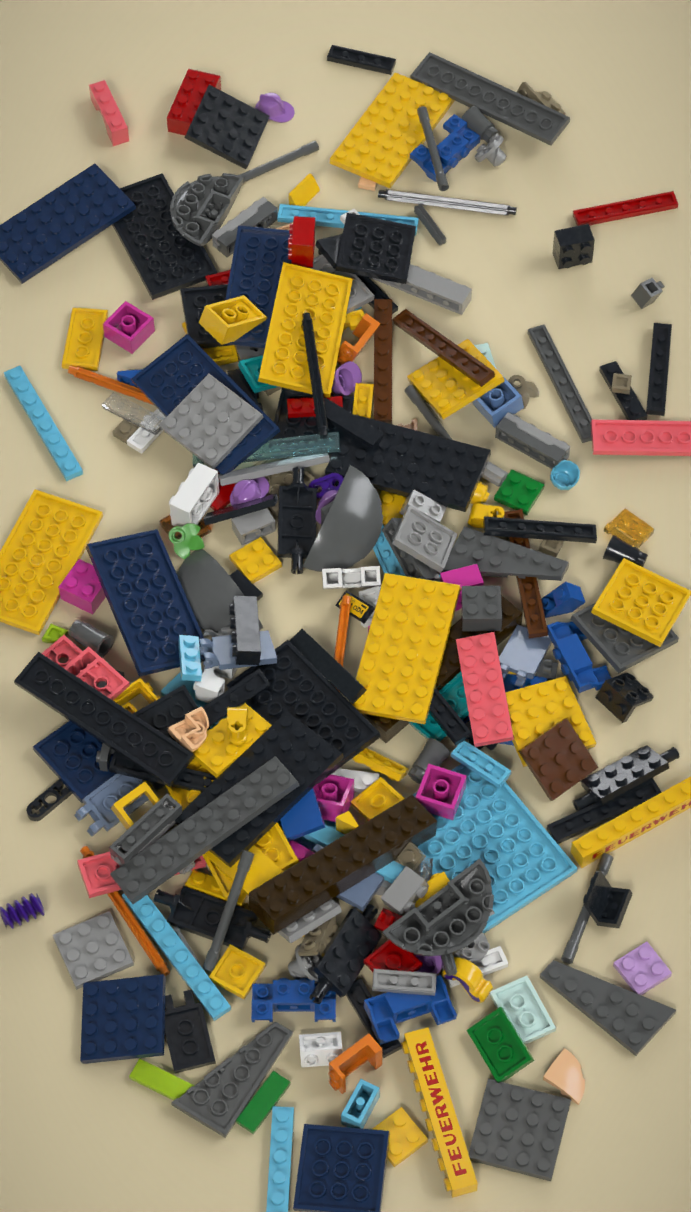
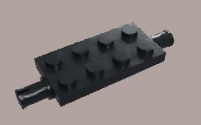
[277,467,317,574]
[572,745,680,811]
[154,886,272,951]
[309,904,383,1004]

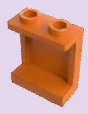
[337,313,380,365]
[328,1033,382,1094]

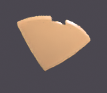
[168,706,209,752]
[543,1048,585,1105]

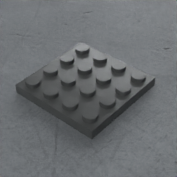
[571,603,679,674]
[468,1079,571,1181]

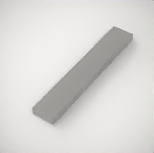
[218,450,330,486]

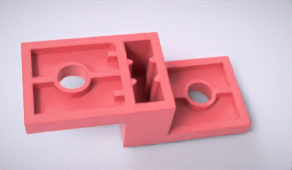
[41,635,130,700]

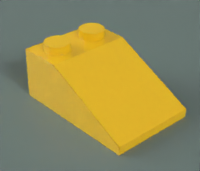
[199,296,267,345]

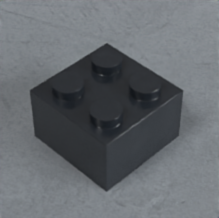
[552,224,595,269]

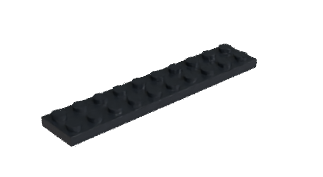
[14,652,194,787]

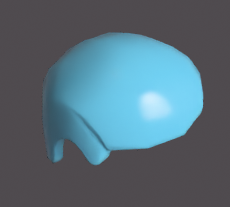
[550,460,580,490]

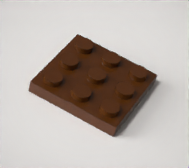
[518,718,599,801]

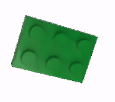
[466,1007,535,1083]

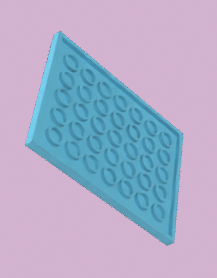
[413,764,578,933]

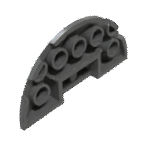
[170,173,244,246]
[303,465,383,572]
[177,549,263,633]
[382,859,494,957]

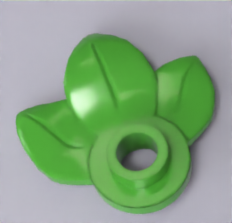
[169,523,204,559]

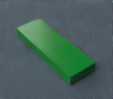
[236,1071,291,1134]

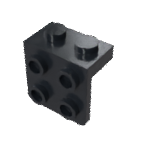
[595,673,654,723]
[583,871,632,928]

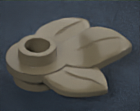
[508,375,539,409]

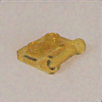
[604,508,654,548]

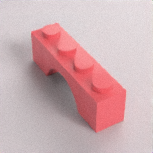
[89,80,129,146]

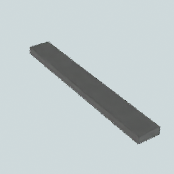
[527,325,592,443]

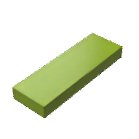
[129,1058,195,1100]

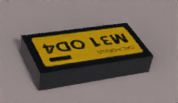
[335,590,375,624]

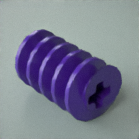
[0,893,45,929]

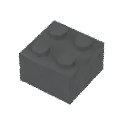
[461,586,502,631]

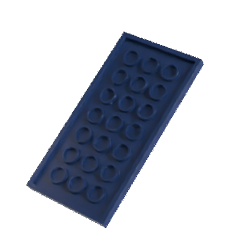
[0,163,136,284]
[219,225,292,348]
[131,334,280,475]
[86,529,205,677]

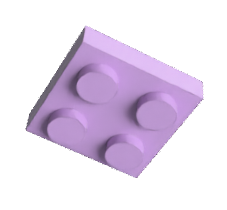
[613,942,672,995]

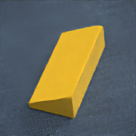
[289,173,320,206]
[335,811,359,835]

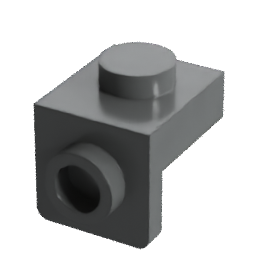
[96,743,116,771]

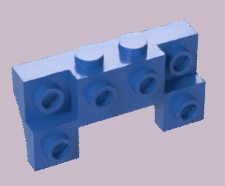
[410,114,480,182]
[547,622,611,693]
[364,975,457,1045]
[251,978,336,1022]

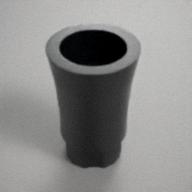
[603,535,648,567]

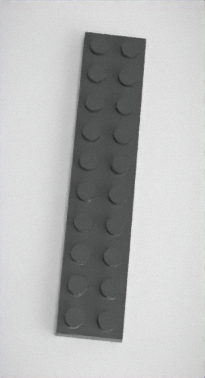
[410,52,570,146]
[110,756,300,904]

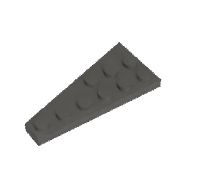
[441,526,569,581]
[540,960,676,1056]
[171,1022,293,1138]

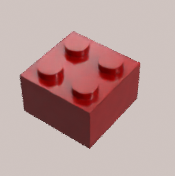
[288,216,315,268]

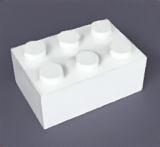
[169,463,220,527]

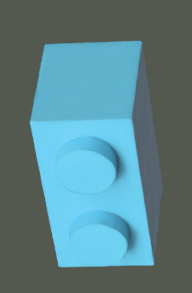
[341,1079,380,1129]

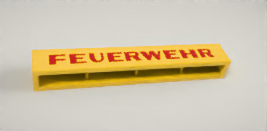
[570,776,691,868]
[401,1027,478,1198]

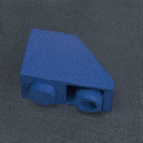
[541,581,585,618]

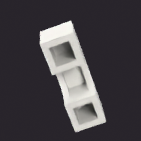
[322,566,381,590]
[193,666,238,703]

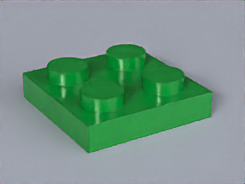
[494,469,545,515]

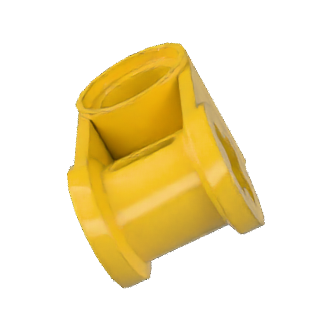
[468,503,504,528]
[227,707,248,745]

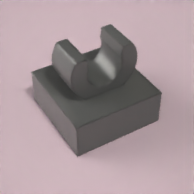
[536,659,558,681]

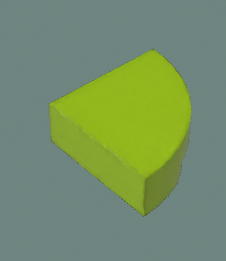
[42,624,68,643]

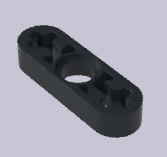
[26,779,73,821]

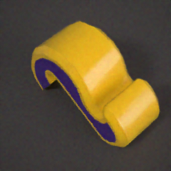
[442,957,493,1003]

